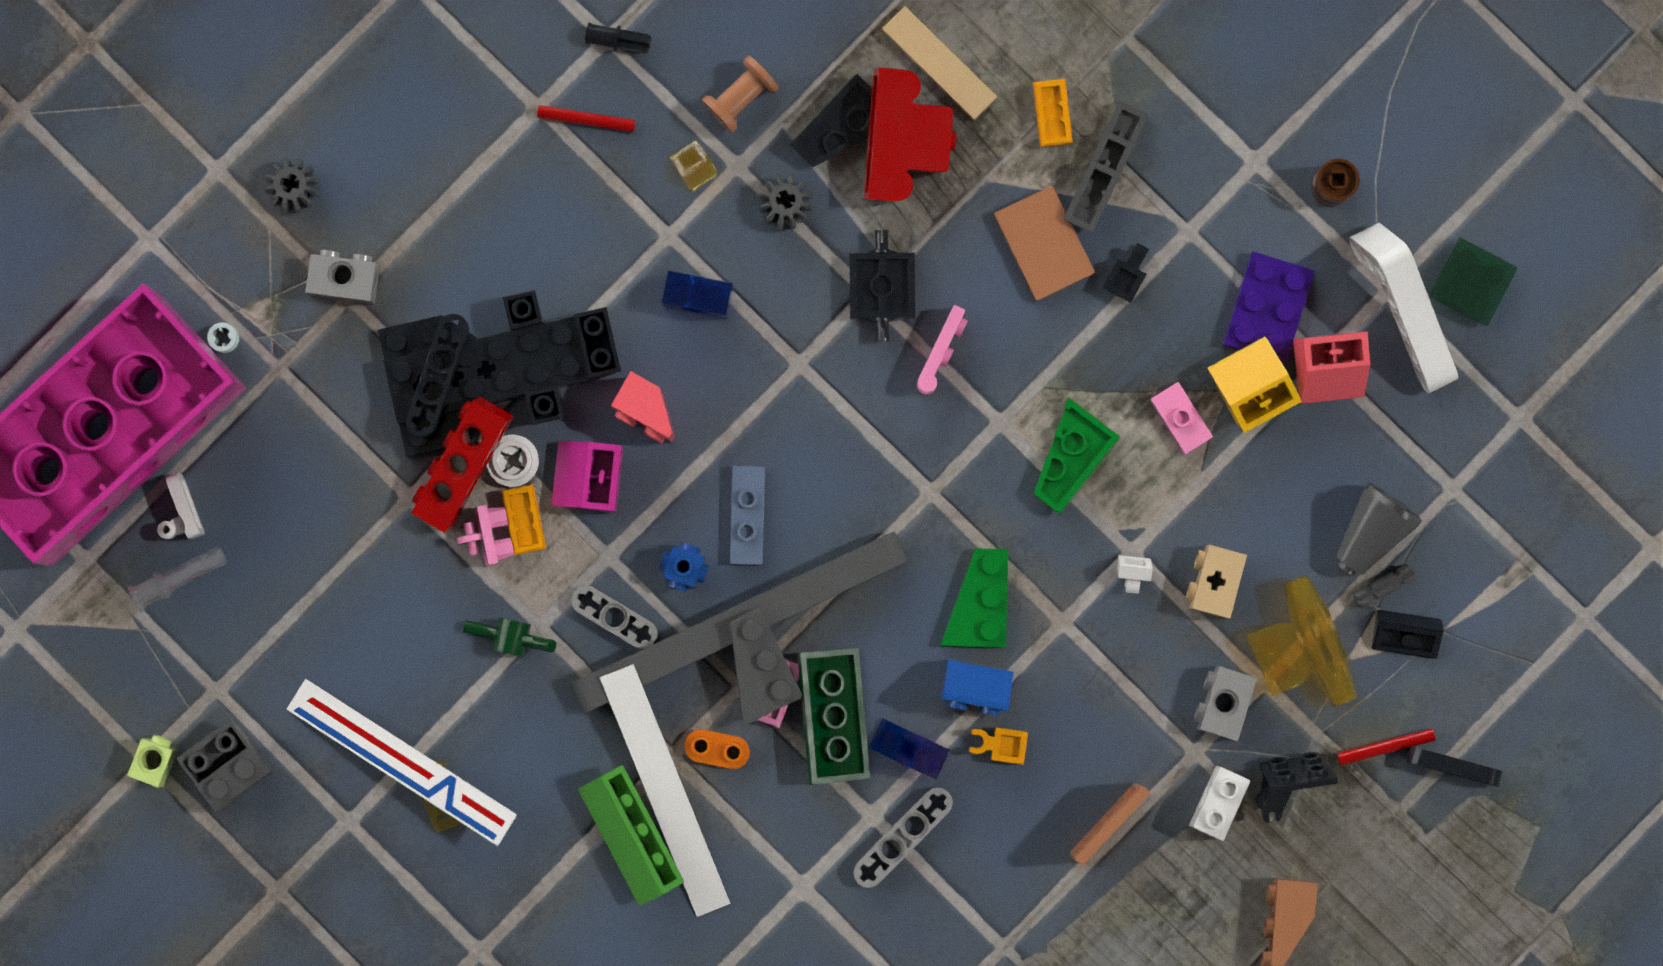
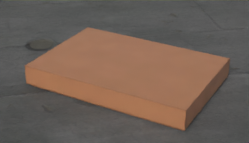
[993,185,1095,302]
[1069,783,1150,867]

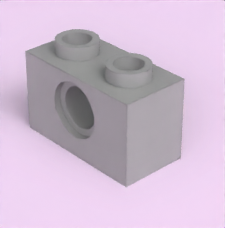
[305,250,380,305]
[1194,666,1257,741]

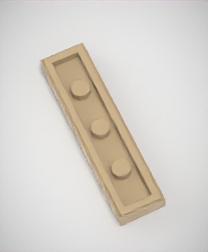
[882,6,997,121]

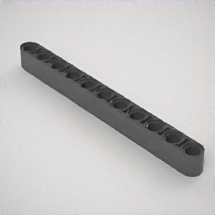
[571,531,908,714]

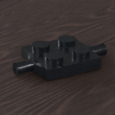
[849,230,915,342]

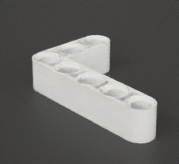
[1349,223,1458,394]

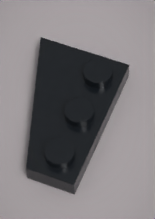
[789,74,872,168]

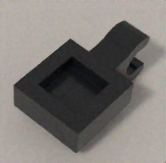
[1102,243,1149,303]

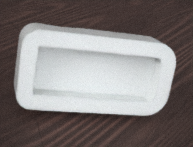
[157,473,205,539]

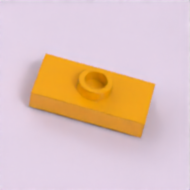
[1032,79,1073,148]
[501,484,547,555]

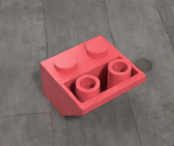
[1293,332,1370,404]
[611,371,675,444]

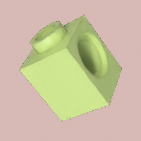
[127,734,179,787]

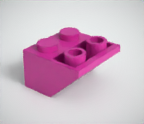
[551,441,624,513]

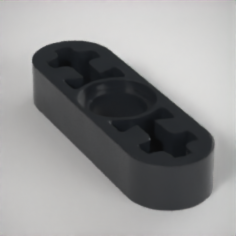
[1406,746,1503,787]

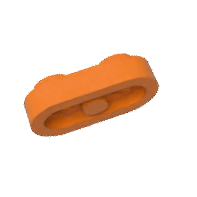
[685,729,750,769]

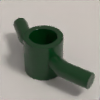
[463,617,557,657]

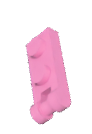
[917,305,968,395]

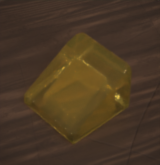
[670,140,717,190]

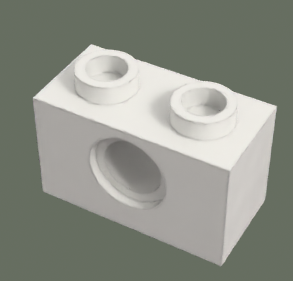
[1189,766,1251,841]

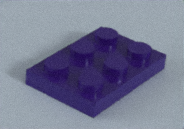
[1223,251,1315,365]

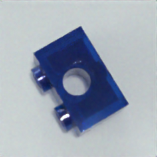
[662,271,734,319]

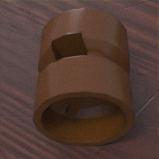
[1311,158,1360,207]

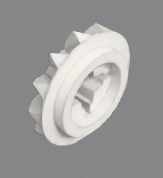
[487,435,539,487]

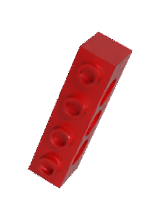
[411,396,514,533]

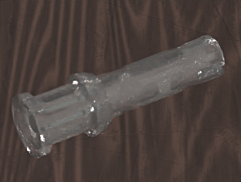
[127,545,228,613]

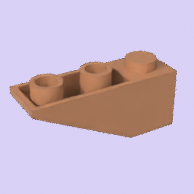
[1261,878,1318,966]

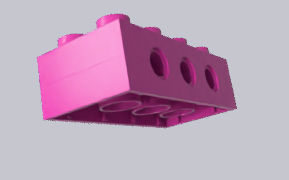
[0,283,247,566]

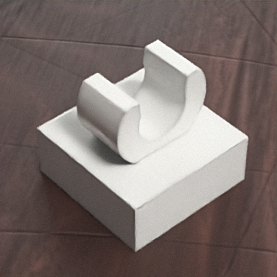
[1117,555,1153,594]

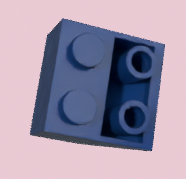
[940,660,1013,716]

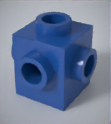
[659,542,709,592]

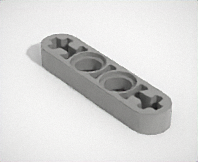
[853,787,953,888]

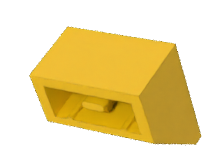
[1207,337,1302,433]

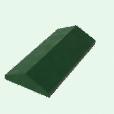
[797,648,871,785]

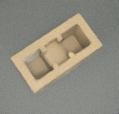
[1185,545,1247,619]

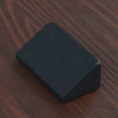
[1372,610,1444,659]

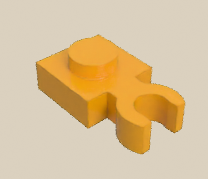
[968,727,1028,765]

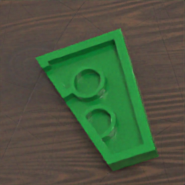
[1033,397,1121,515]
[940,548,1008,648]

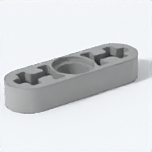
[571,585,658,649]

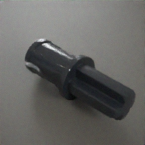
[585,23,651,53]

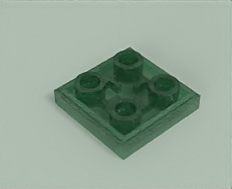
[1428,237,1518,326]

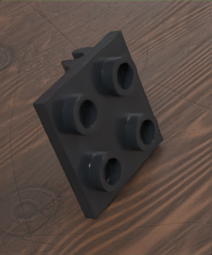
[1255,752,1338,823]

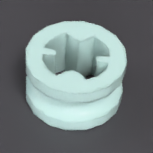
[207,323,239,353]

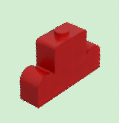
[863,67,957,202]

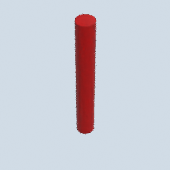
[537,105,636,133]
[1337,728,1436,766]

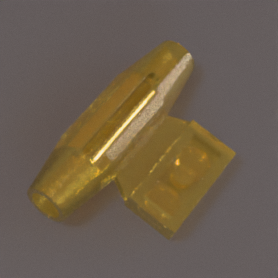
[1246,575,1357,707]

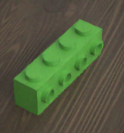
[578,765,684,906]

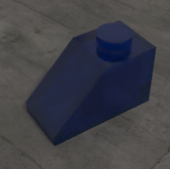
[869,718,950,780]

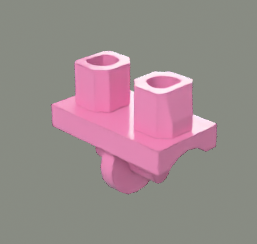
[457,505,514,567]

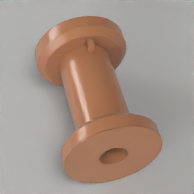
[701,55,780,134]

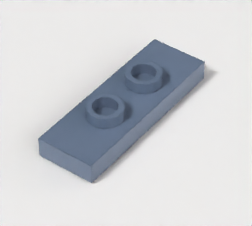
[730,466,765,565]

